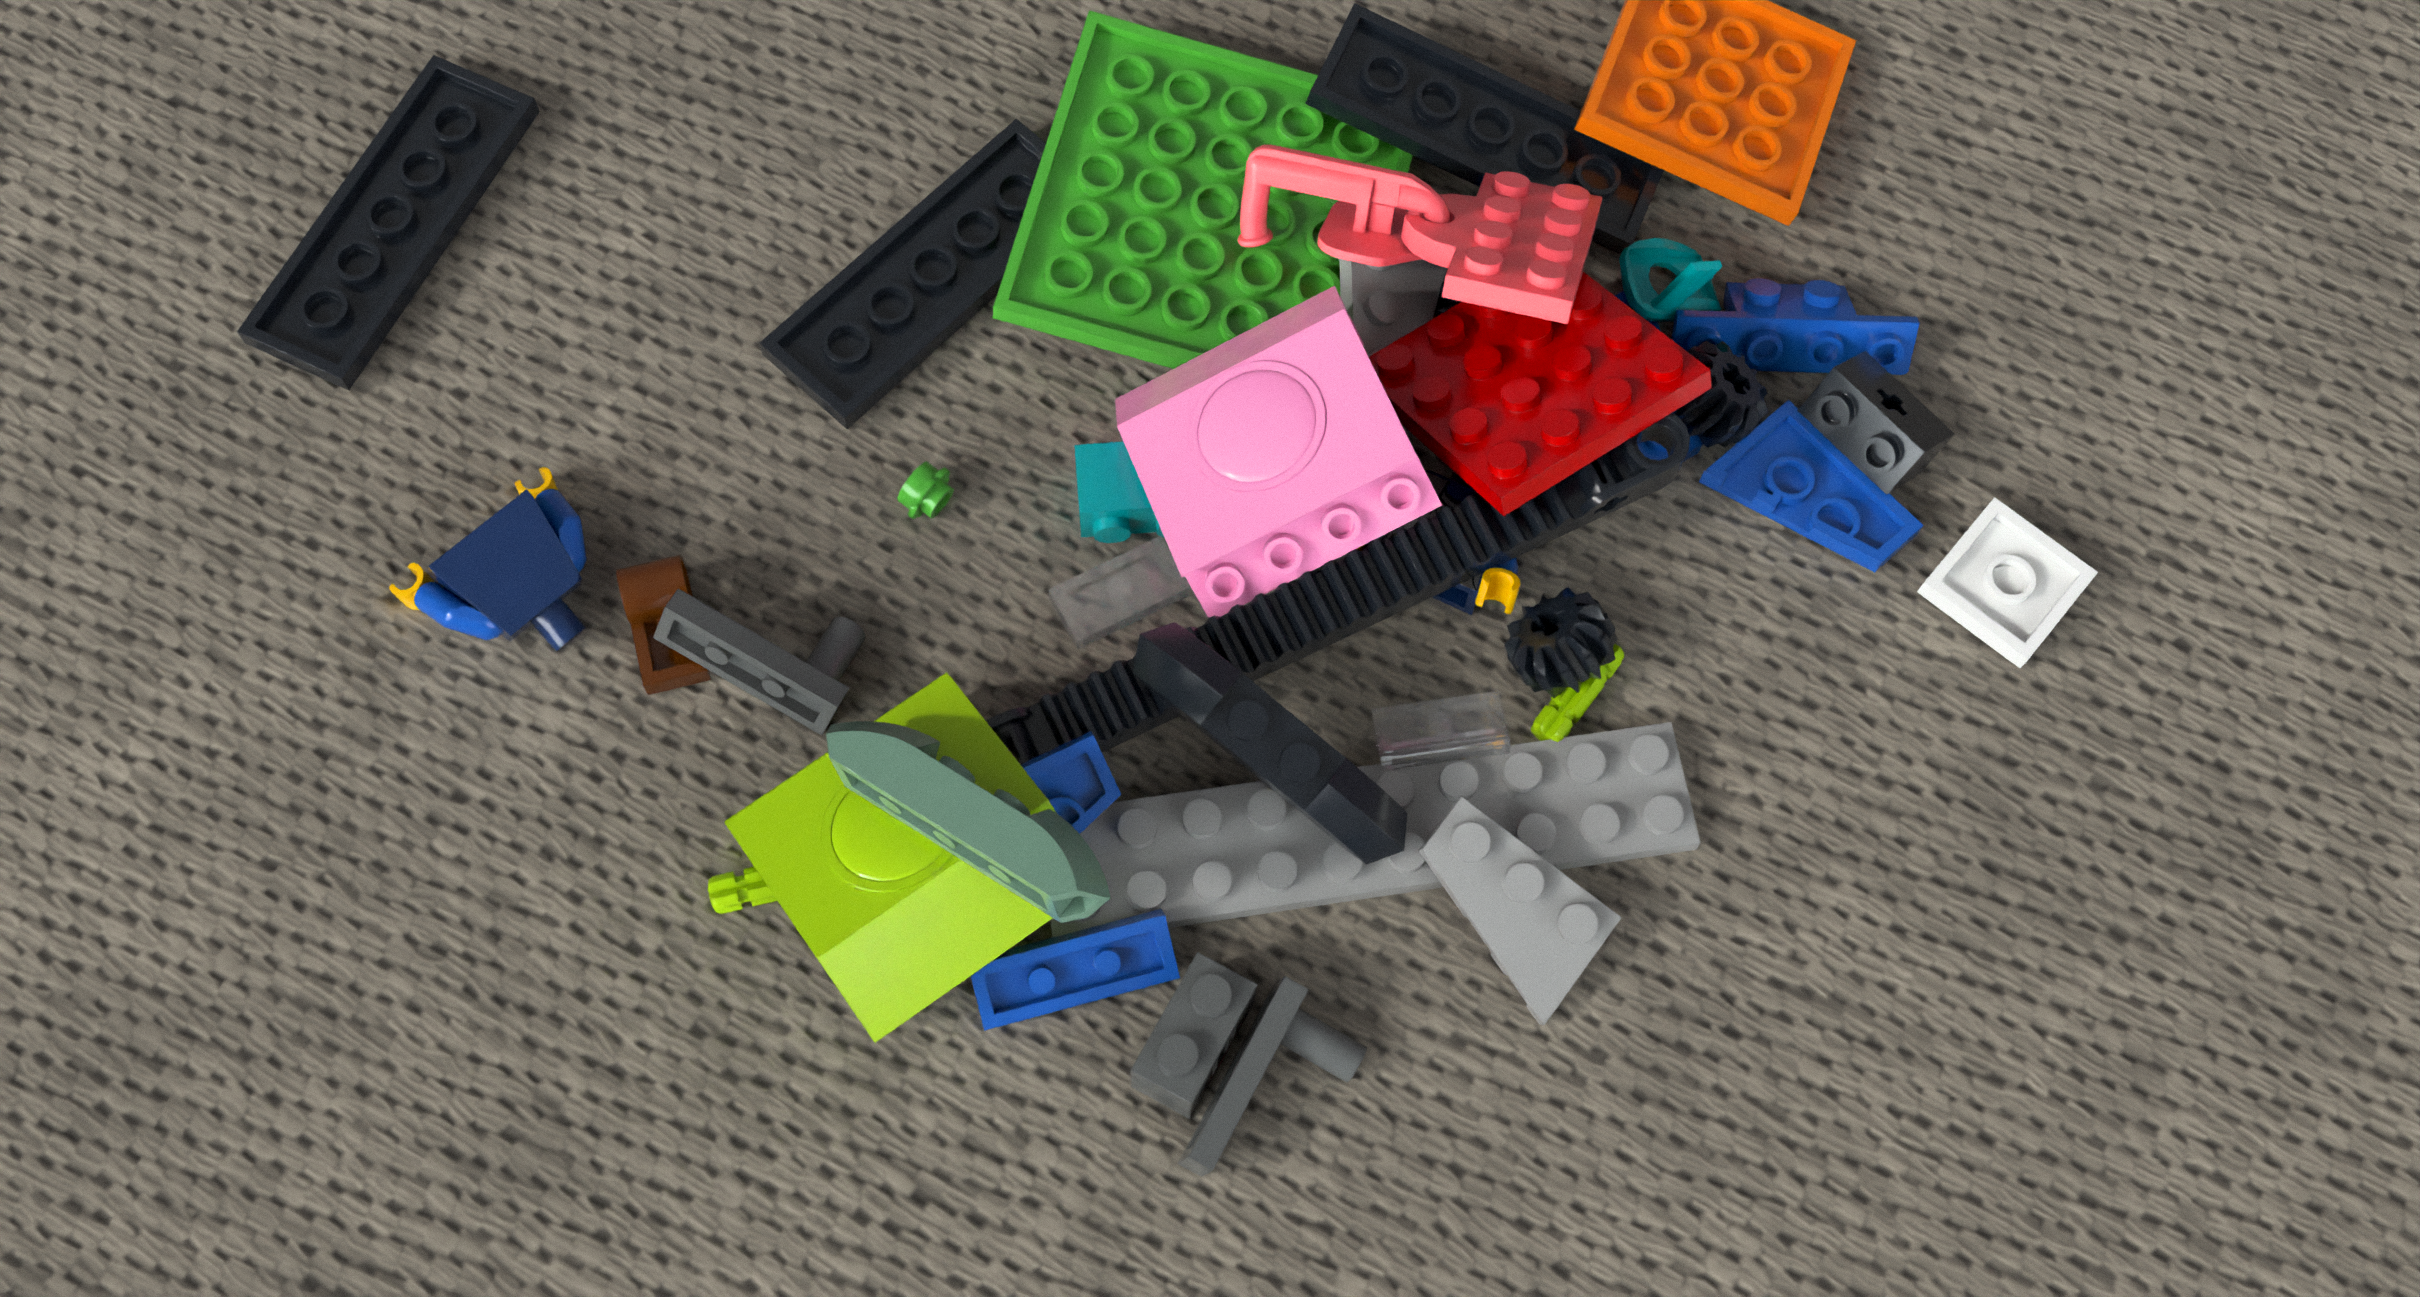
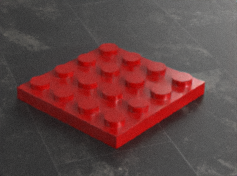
[1369,272,1712,516]

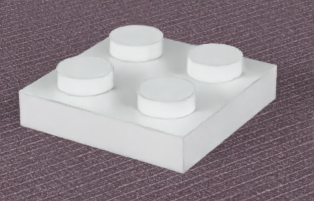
[1917,497,2098,668]

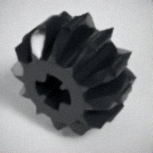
[1674,341,1768,448]
[1504,587,1618,698]

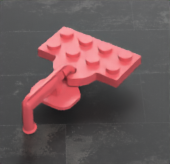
[1238,144,1603,324]

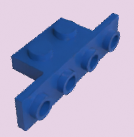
[1671,278,1920,375]

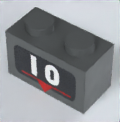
[1130,952,1258,1119]

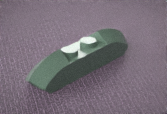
[826,721,1111,923]

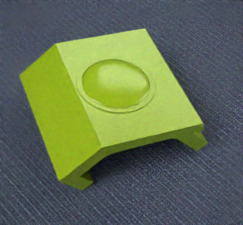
[724,672,1056,1043]

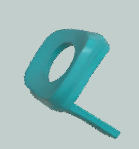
[1619,238,1722,321]

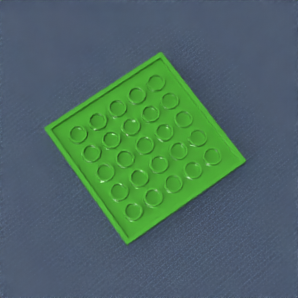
[992,10,1413,369]

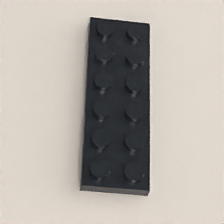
[1305,3,1664,254]
[237,55,540,390]
[759,119,1046,429]

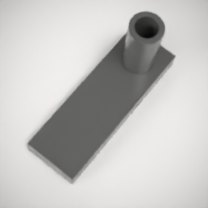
[653,588,866,735]
[1177,976,1367,1177]

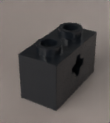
[1798,351,1955,495]

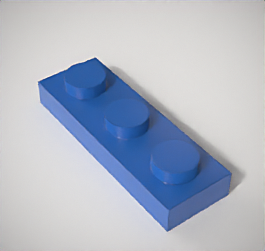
[971,909,1180,1031]

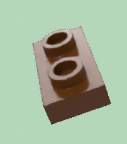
[616,554,711,695]

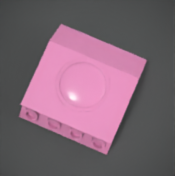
[1115,286,1442,618]

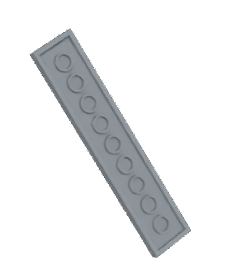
[1050,722,1701,937]

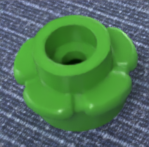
[897,461,954,519]

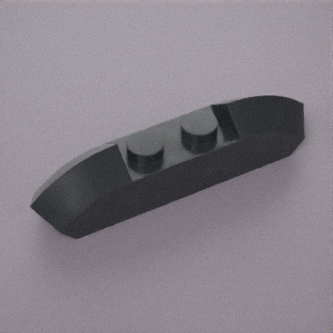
[1133,622,1408,865]

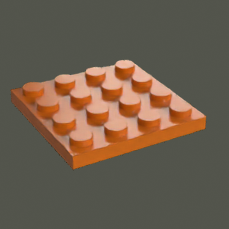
[1574,0,1857,226]

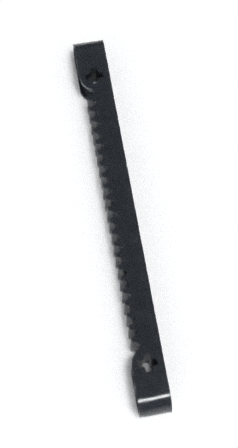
[985,413,1690,764]

